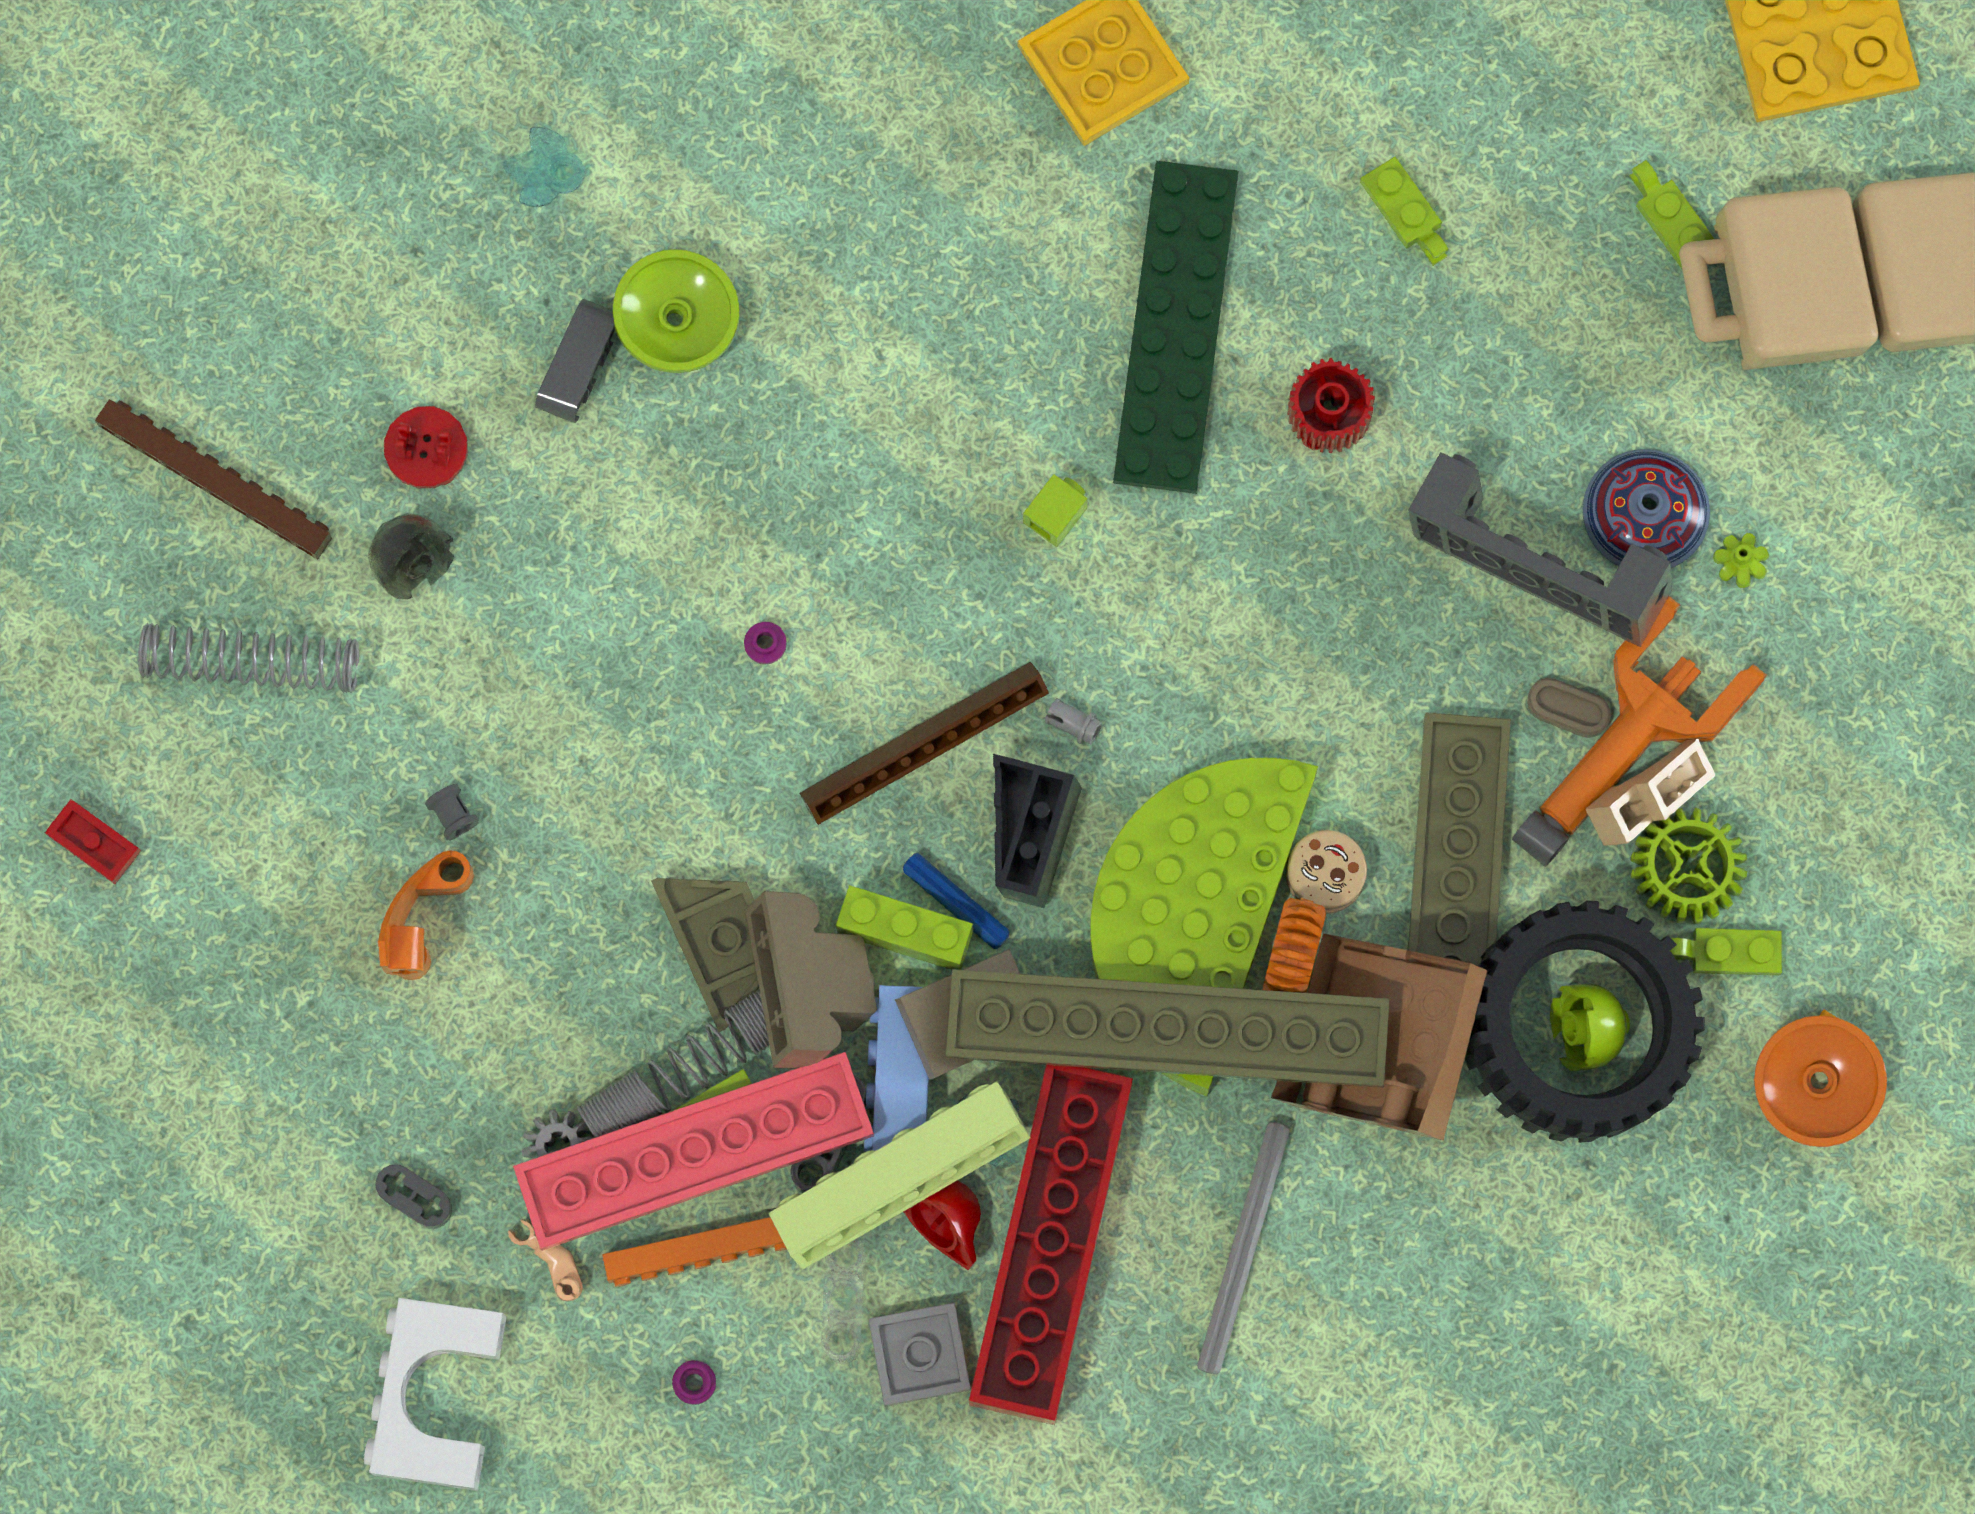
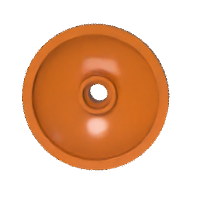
[1754,1016,1887,1147]

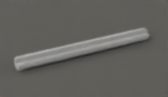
[1197,1122,1290,1374]

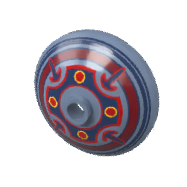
[1583,449,1710,568]

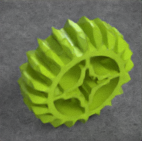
[1630,808,1747,924]

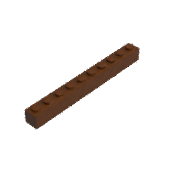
[95,399,332,560]
[799,662,1049,825]

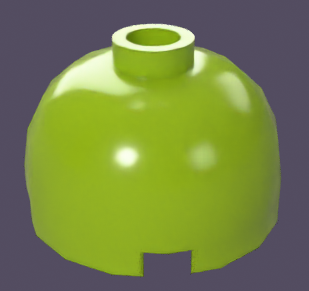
[1550,984,1630,1071]

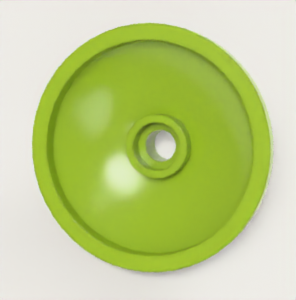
[613,249,739,373]

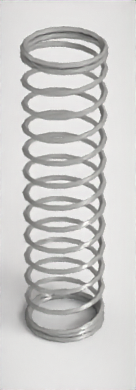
[138,623,359,693]

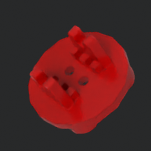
[384,406,468,489]

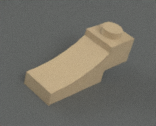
[1586,739,1715,846]

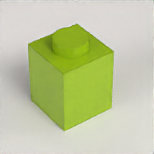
[1023,474,1088,547]

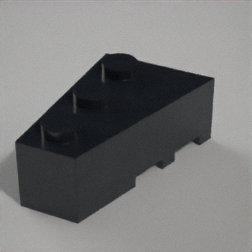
[993,753,1082,908]

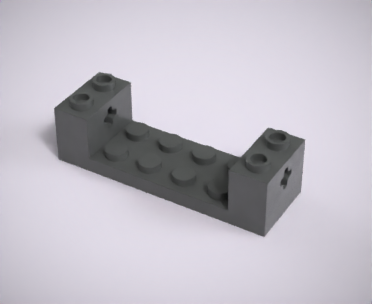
[1408,452,1672,647]

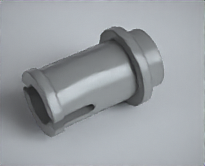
[1045,698,1102,745]

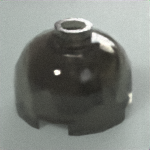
[368,513,454,599]

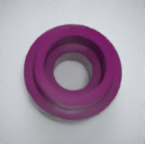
[744,622,787,664]
[672,1360,716,1405]

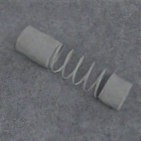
[577,989,770,1138]

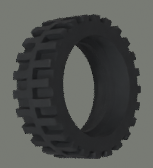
[1465,900,1705,1143]

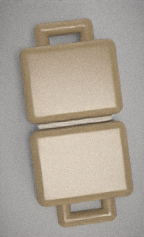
[1679,172,1975,370]

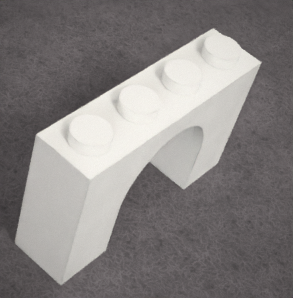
[364,1298,506,1491]

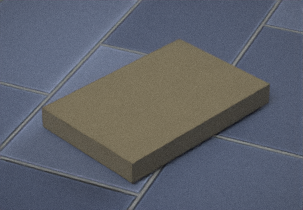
[895,949,1020,1080]

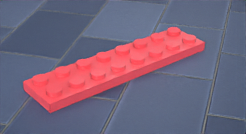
[513,1052,874,1251]

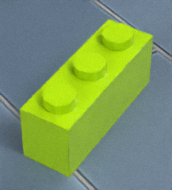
[836,885,973,970]

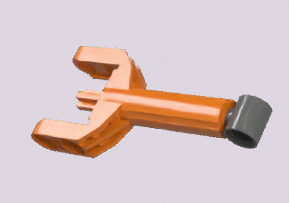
[1512,596,1767,867]

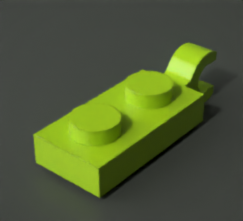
[1360,156,1448,266]
[1629,160,1714,269]
[1670,928,1782,975]

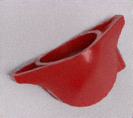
[903,1180,981,1270]

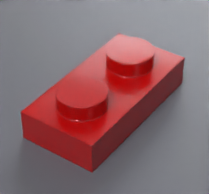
[44,799,141,885]

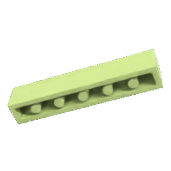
[769,1081,1030,1269]

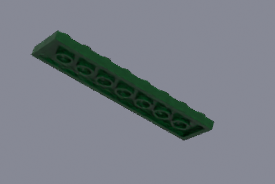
[1113,160,1239,494]

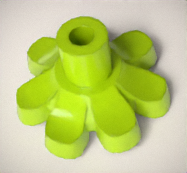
[1713,533,1769,588]

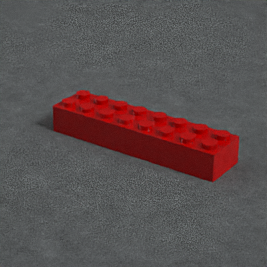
[969,1065,1133,1425]

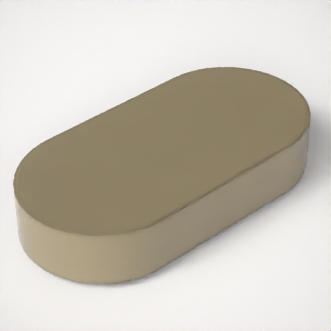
[1527,678,1611,738]

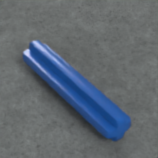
[903,853,1010,949]

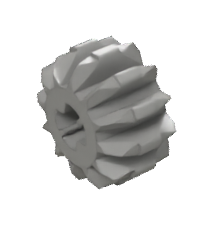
[522,1110,594,1158]

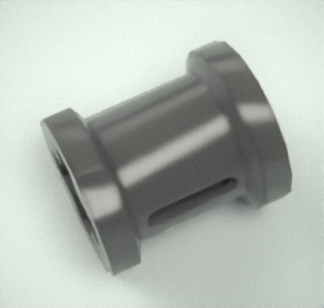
[425,784,479,841]

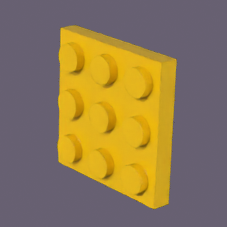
[1017,0,1190,146]

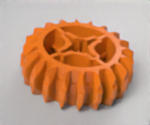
[1262,898,1326,993]

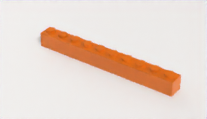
[602,1217,787,1287]

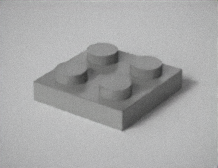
[869,1303,971,1407]

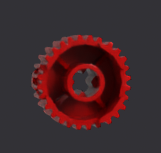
[1287,358,1375,453]

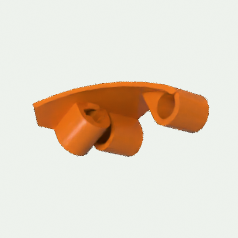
[378,850,474,980]

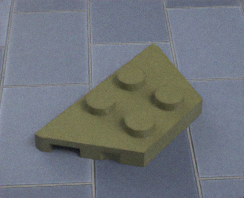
[651,878,759,1032]

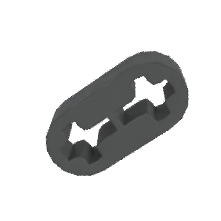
[376,1165,452,1229]

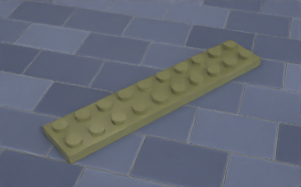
[946,969,1390,1088]

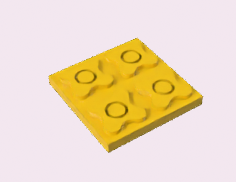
[1725,0,1920,123]

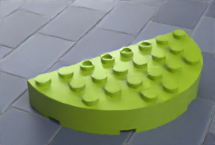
[1090,758,1318,1096]

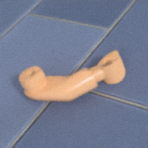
[508,1219,583,1301]

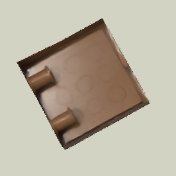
[1271,933,1487,1140]

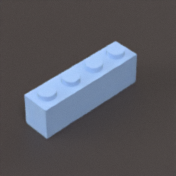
[864,985,929,1152]

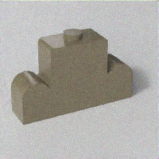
[745,891,877,1069]

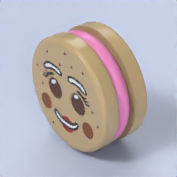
[1286,830,1367,914]

